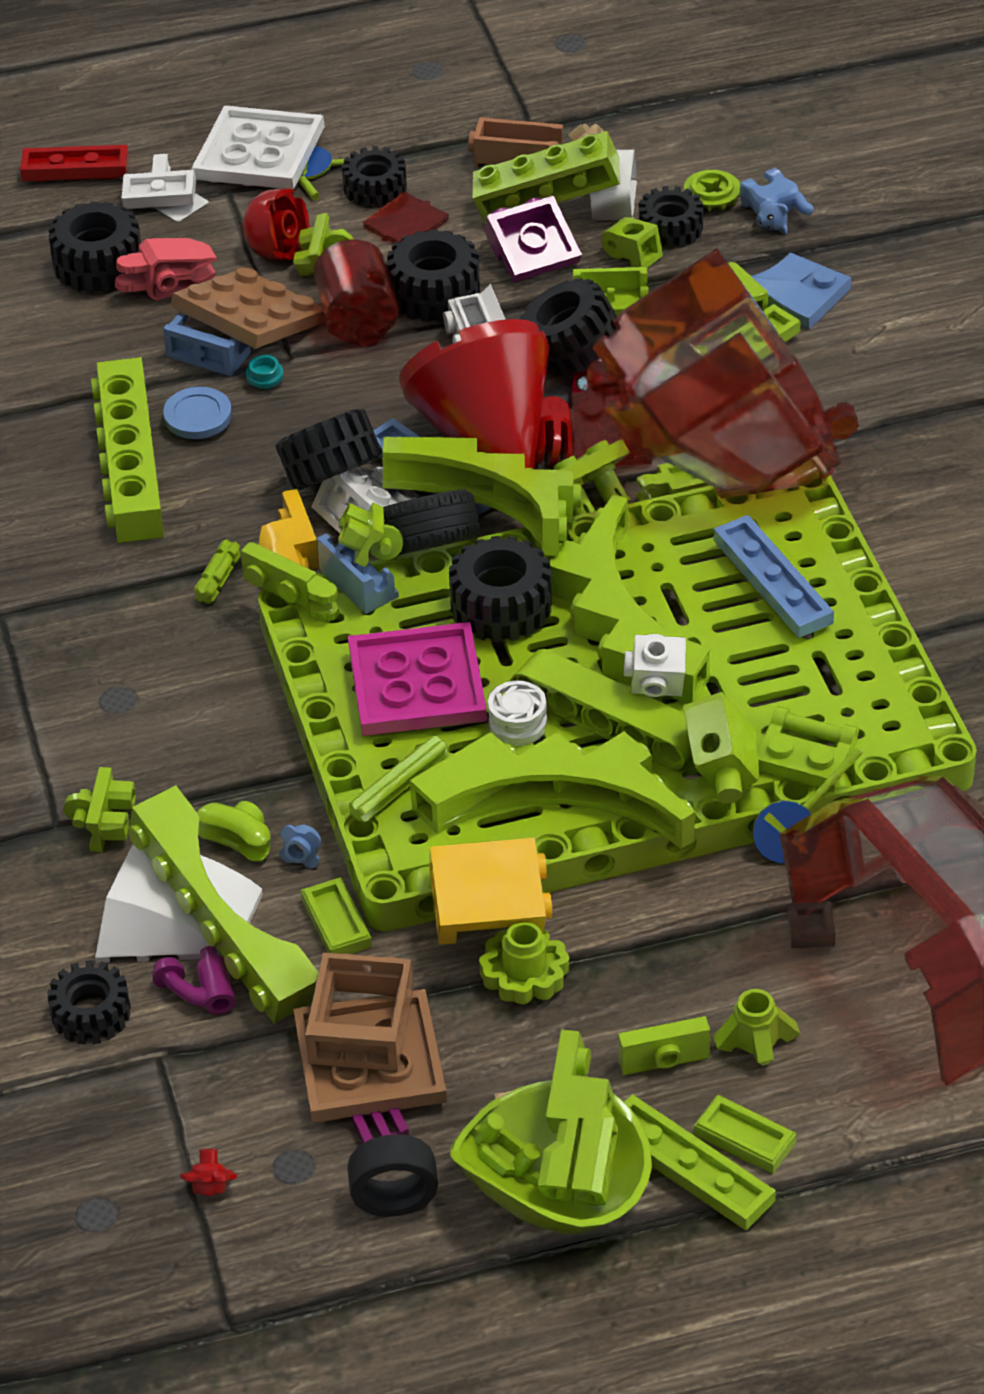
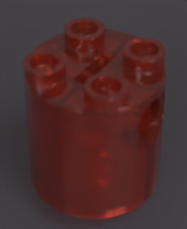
[314,239,399,347]

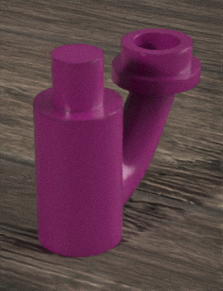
[152,946,236,1015]

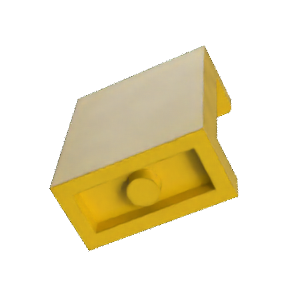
[429,838,552,945]

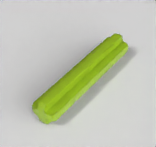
[349,736,448,823]

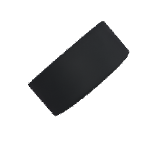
[347,1134,438,1217]

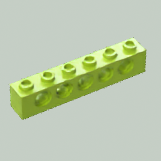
[91,357,164,543]

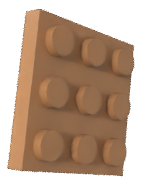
[171,268,328,349]
[293,989,447,1123]

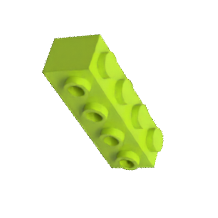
[472,131,620,223]

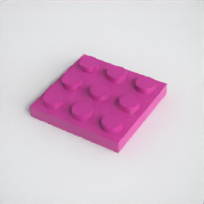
[348,622,487,736]

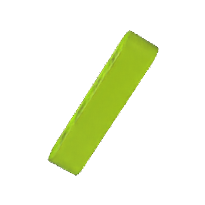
[511,649,692,770]

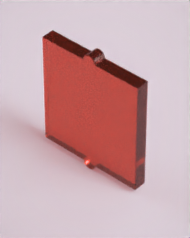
[363,192,449,243]

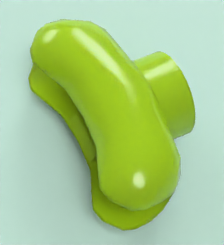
[197,801,271,862]

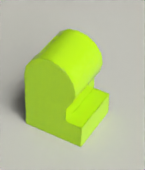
[601,217,663,268]

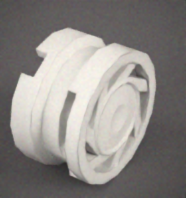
[488,680,547,746]

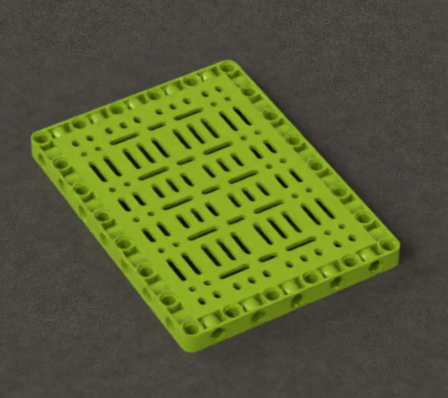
[258,464,977,932]

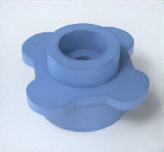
[279,825,321,869]

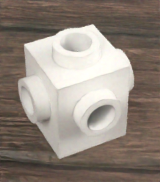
[624,634,686,697]

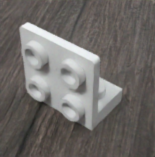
[311,467,419,533]

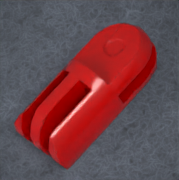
[535,396,573,467]

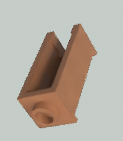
[468,118,563,167]

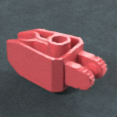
[115,238,217,301]

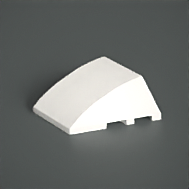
[95,844,263,963]

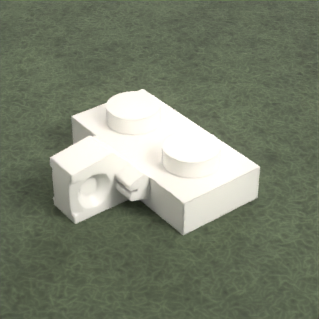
[121,154,196,209]

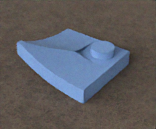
[751,252,851,330]

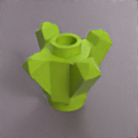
[713,989,801,1066]

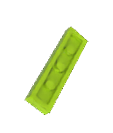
[624,1094,776,1230]

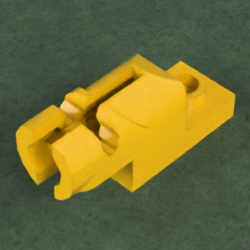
[258,489,319,570]

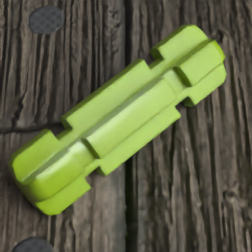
[194,539,241,604]

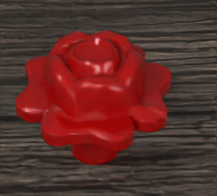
[180,1148,237,1196]

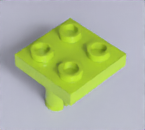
[554,439,631,516]

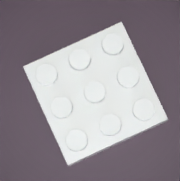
[192,106,325,190]

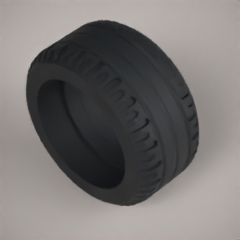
[384,489,480,555]

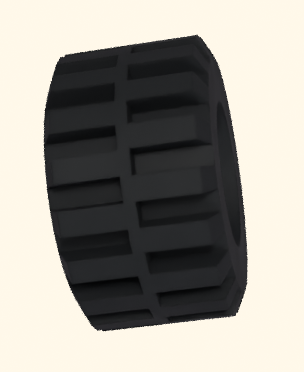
[48,201,141,293]
[387,229,480,322]
[520,278,622,377]
[275,409,382,490]
[449,536,552,642]

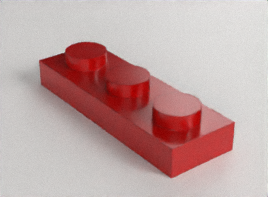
[20,144,129,182]

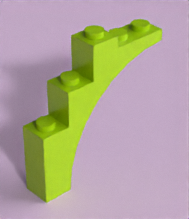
[383,437,581,556]
[548,494,710,704]
[410,731,696,849]

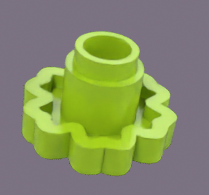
[479,922,569,1004]

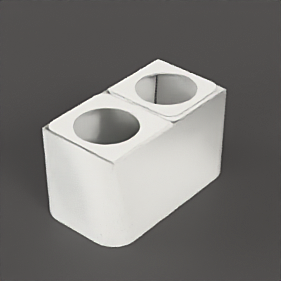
[590,150,637,221]

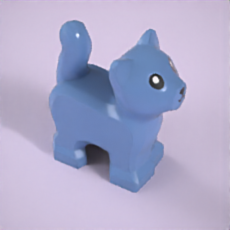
[739,167,814,234]

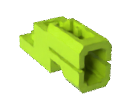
[538,1029,618,1206]

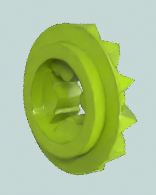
[684,170,740,212]

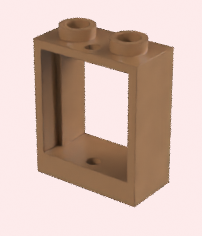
[305,952,414,1071]

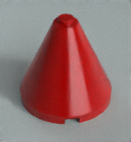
[399,319,549,469]

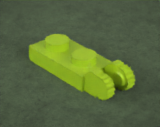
[241,542,339,622]

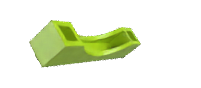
[128,785,319,1024]

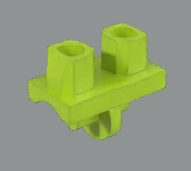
[293,213,355,283]
[338,503,403,567]
[63,767,136,852]

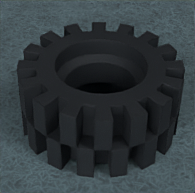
[342,146,407,208]
[638,186,703,249]
[47,960,131,1045]

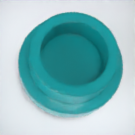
[246,355,284,389]

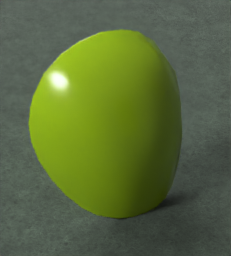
[450,1080,652,1235]

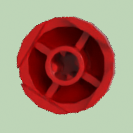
[242,188,310,261]

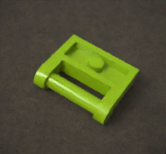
[758,706,859,792]

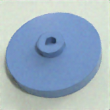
[163,387,232,439]

